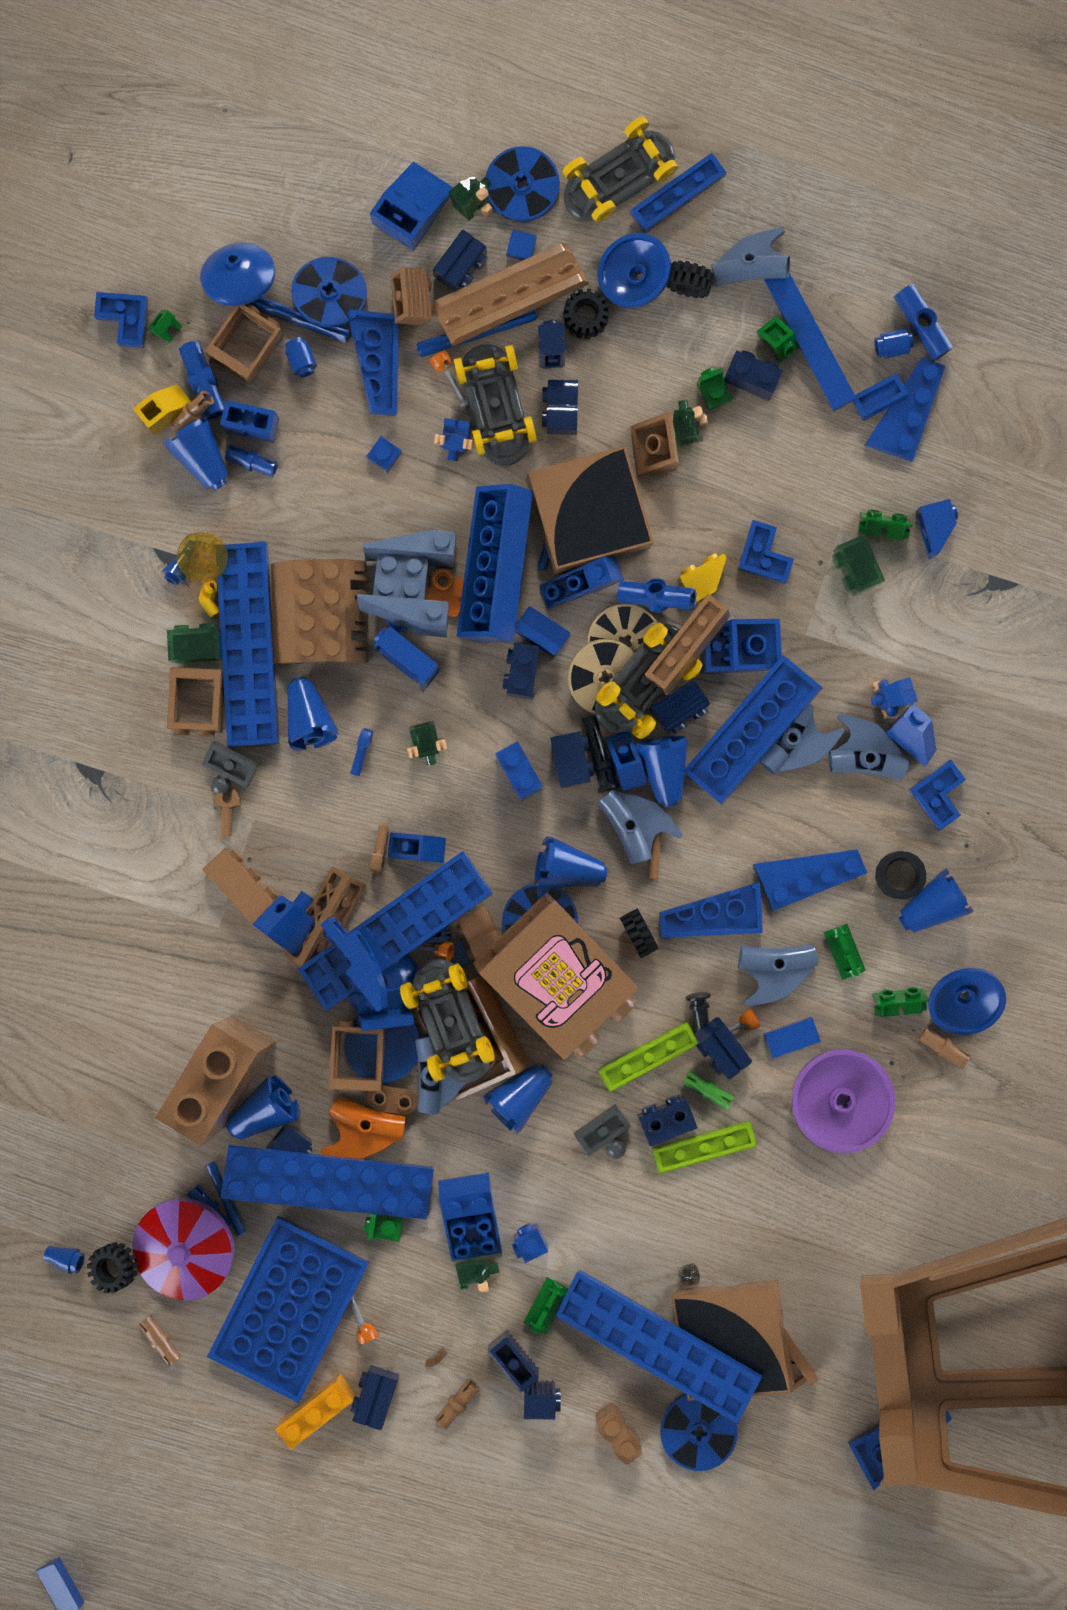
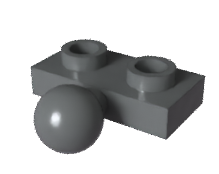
[202,741,259,795]
[574,1104,631,1159]

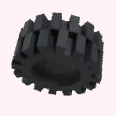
[666,261,714,298]
[563,288,609,339]
[620,908,659,958]
[87,1242,138,1293]

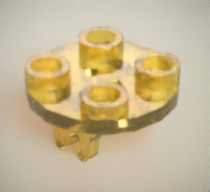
[177,532,228,583]

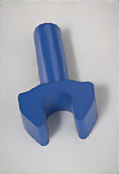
[350,728,373,776]

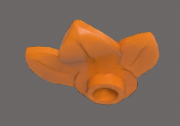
[425,568,464,618]

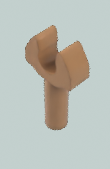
[214,790,241,836]
[370,825,389,874]

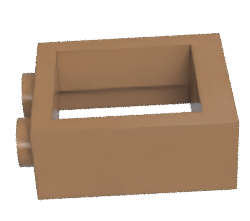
[205,303,284,386]
[167,667,224,737]
[329,1021,386,1091]

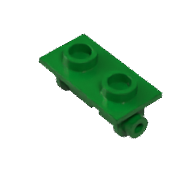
[858,509,913,541]
[823,923,866,980]
[872,987,929,1017]
[523,1277,569,1335]

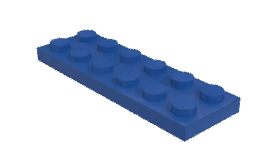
[685,655,823,805]

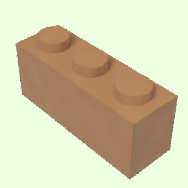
[202,848,279,924]

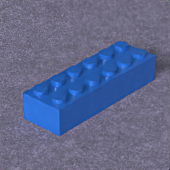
[456,484,533,642]

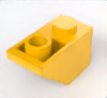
[133,384,191,436]
[677,553,727,605]

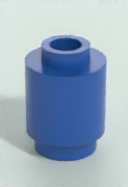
[874,328,914,359]
[285,337,317,378]

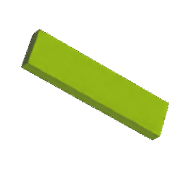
[598,1021,699,1092]
[652,1121,757,1174]

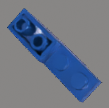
[320,917,388,1012]

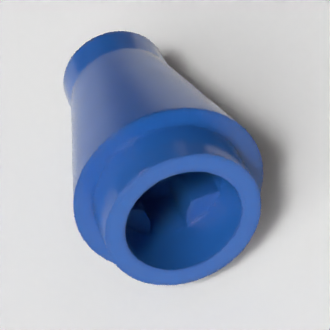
[44,1246,85,1274]

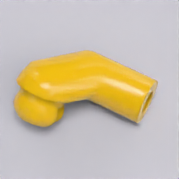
[198,580,220,619]

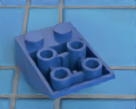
[370,161,455,251]
[438,1172,502,1261]

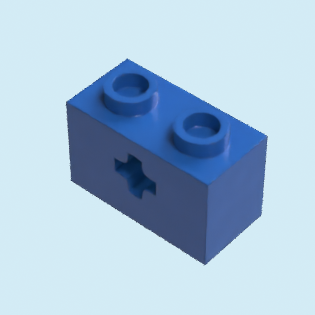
[220,400,279,443]

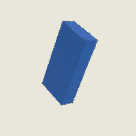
[853,373,909,421]
[763,1017,821,1058]

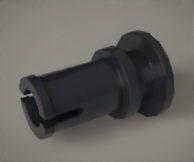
[685,992,711,1032]

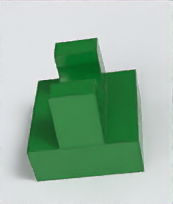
[147,309,182,342]

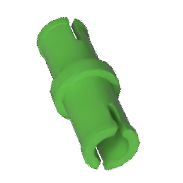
[682,1070,734,1110]

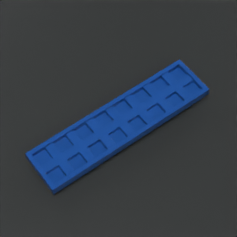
[215,542,279,747]
[297,851,494,1012]
[221,1145,434,1219]
[555,1270,762,1424]

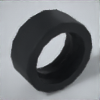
[875,851,927,899]

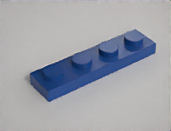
[630,153,727,233]

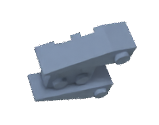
[357,530,457,638]

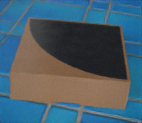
[526,446,654,575]
[672,1280,795,1401]

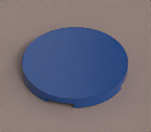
[344,1016,420,1083]

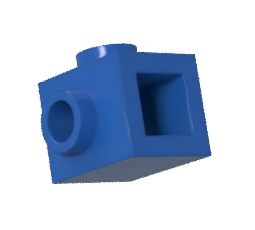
[512,1223,548,1263]

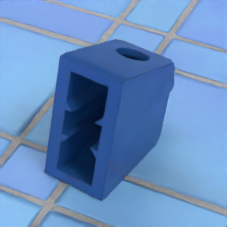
[253,891,315,956]

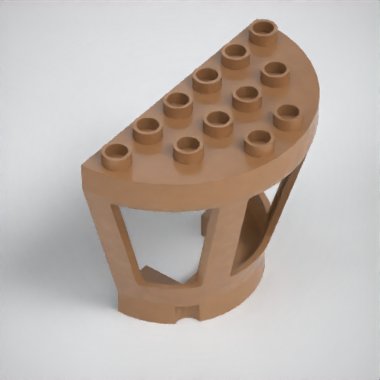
[860,1217,1067,1517]

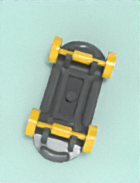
[562,116,678,223]
[453,344,537,466]
[595,623,703,739]
[400,959,495,1082]

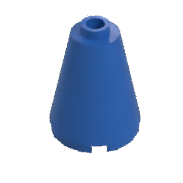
[163,417,228,491]
[288,677,339,750]
[637,735,687,807]
[534,836,608,887]
[899,868,974,933]
[482,1064,553,1135]
[227,1075,300,1140]

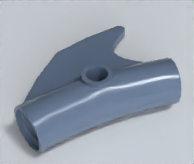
[711,228,790,287]
[759,704,844,775]
[828,714,909,781]
[596,789,682,865]
[738,943,818,1006]
[414,1034,467,1114]

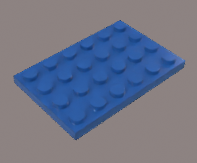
[207,1216,369,1403]

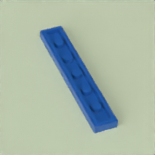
[764,272,856,412]

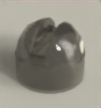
[678,1263,700,1285]

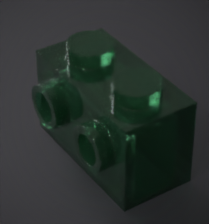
[832,534,885,596]
[167,623,222,664]

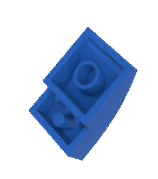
[700,619,782,674]

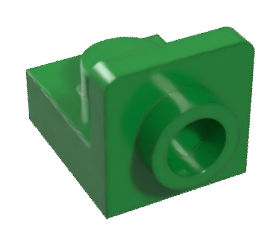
[757,316,798,362]
[697,367,732,411]
[364,1214,403,1242]

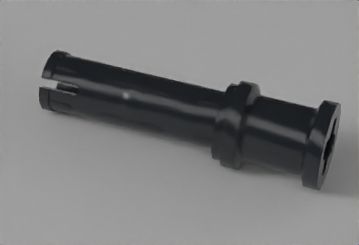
[581,715,620,793]

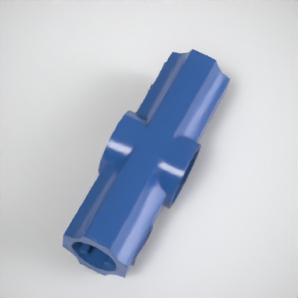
[893,284,953,361]
[178,341,224,420]
[617,578,697,612]

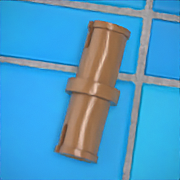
[171,391,214,432]
[918,1027,970,1069]
[138,1315,182,1367]
[434,1378,480,1429]

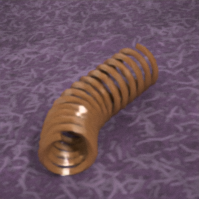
[425,1348,447,1367]

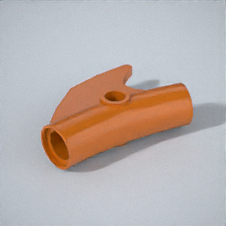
[320,1095,406,1159]

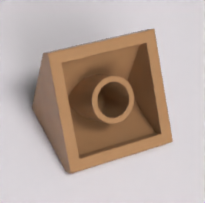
[631,412,679,475]

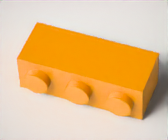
[275,1373,356,1450]

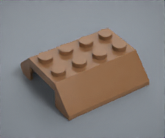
[271,559,369,664]

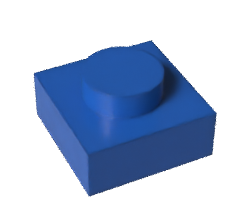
[367,436,402,473]

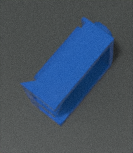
[374,626,441,692]

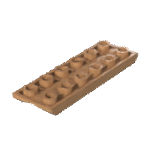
[432,243,589,346]

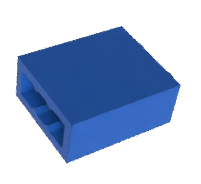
[495,741,543,801]

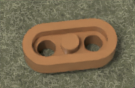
[367,1085,418,1115]

